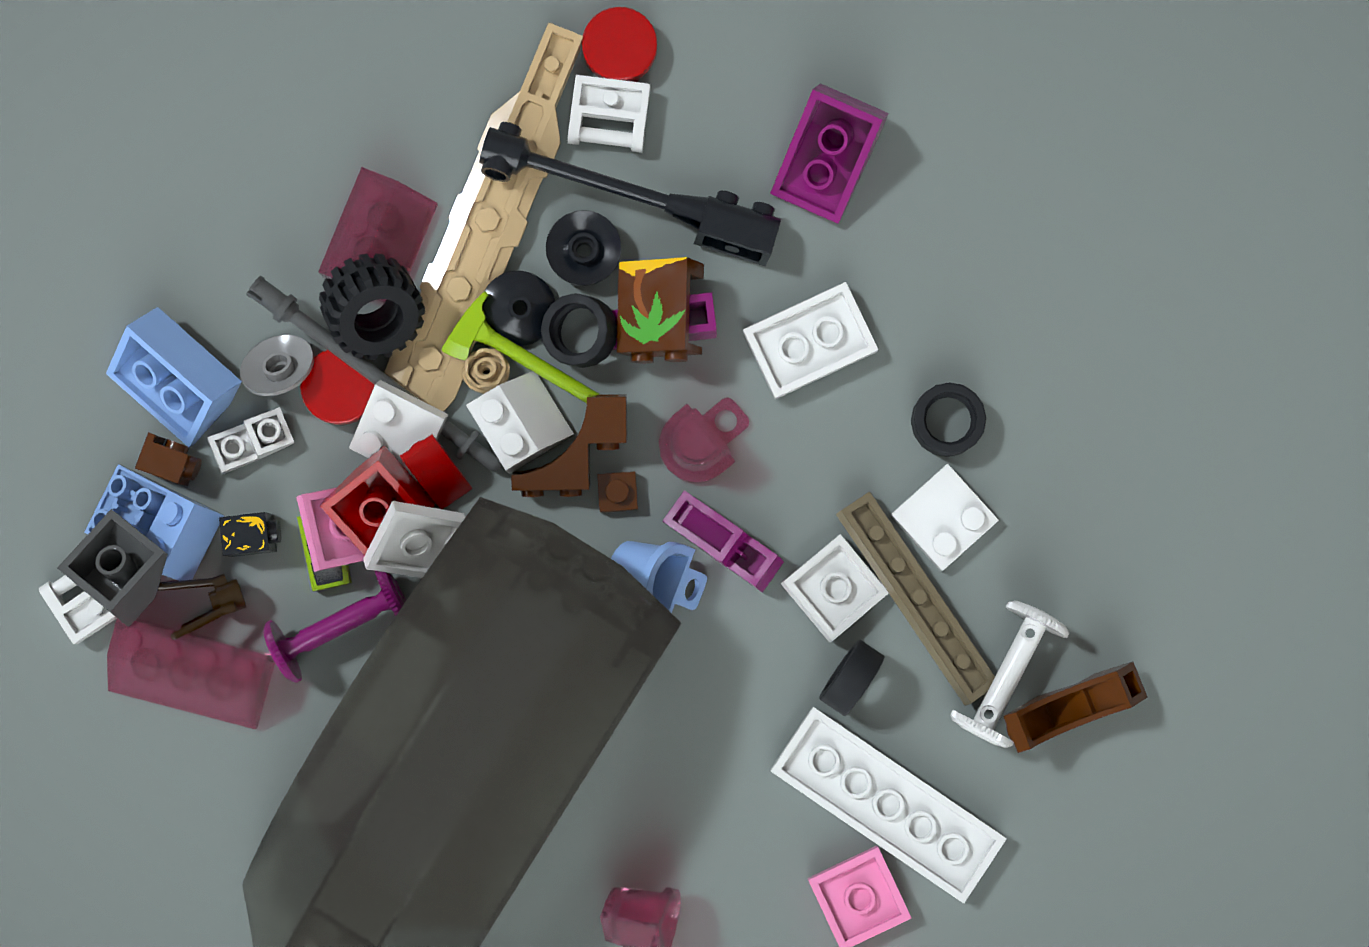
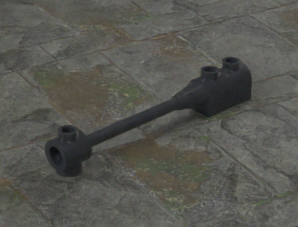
[479,122,781,266]

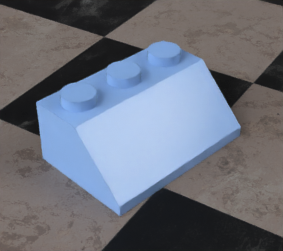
[106,307,242,448]

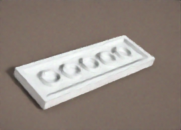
[770,707,1007,903]

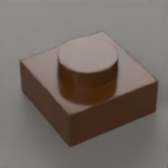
[597,471,638,513]

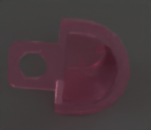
[659,397,749,483]
[600,887,681,947]

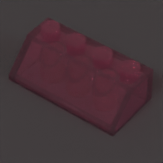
[107,618,275,729]

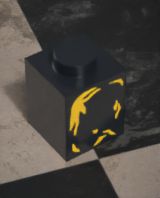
[219,512,281,557]

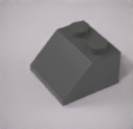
[57,509,168,628]

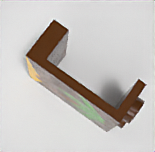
[617,257,704,364]

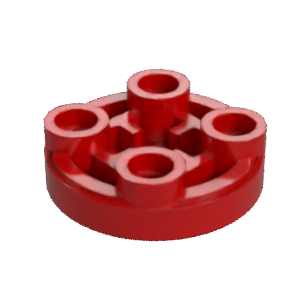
[582,7,657,82]
[300,350,375,425]

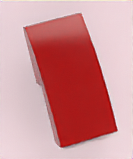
[400,434,473,510]

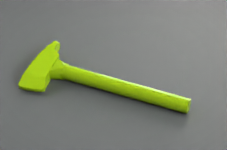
[442,291,599,404]

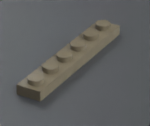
[836,491,995,706]

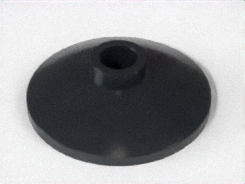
[546,210,621,286]
[483,271,555,346]

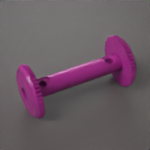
[263,571,412,683]

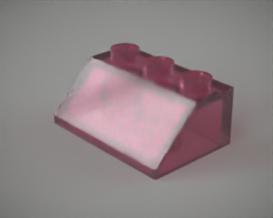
[318,167,438,303]

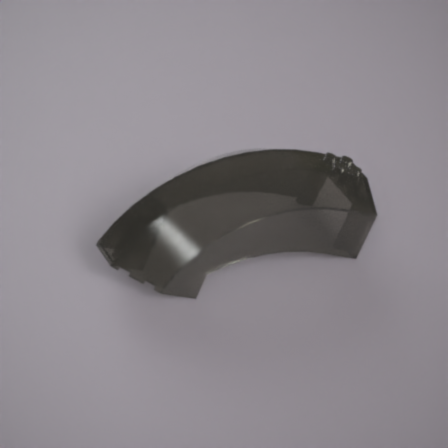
[242,497,682,947]

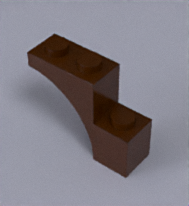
[511,394,628,497]
[1003,661,1148,753]

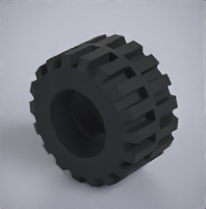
[319,253,425,360]

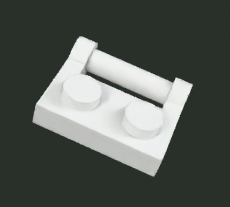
[568,75,651,153]
[39,575,117,644]

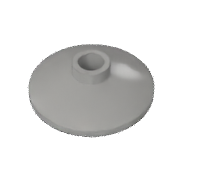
[240,335,314,396]

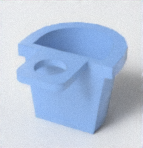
[608,541,707,622]

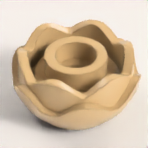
[462,348,510,394]

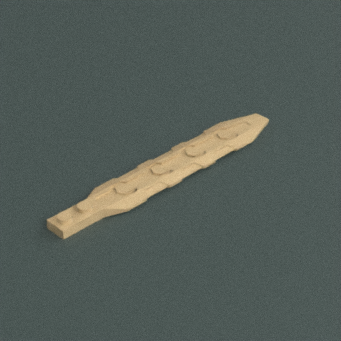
[385,22,583,412]

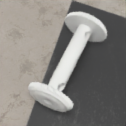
[951,600,1069,748]

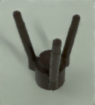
[157,574,247,640]

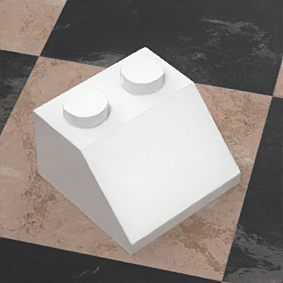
[466,371,574,474]

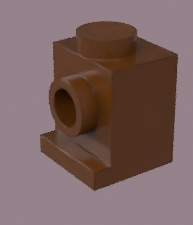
[135,432,202,487]

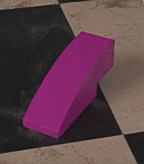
[662,490,784,593]

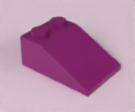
[770,83,889,224]

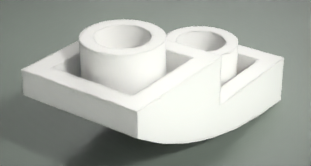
[207,407,294,475]

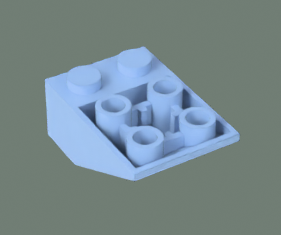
[84,464,224,581]

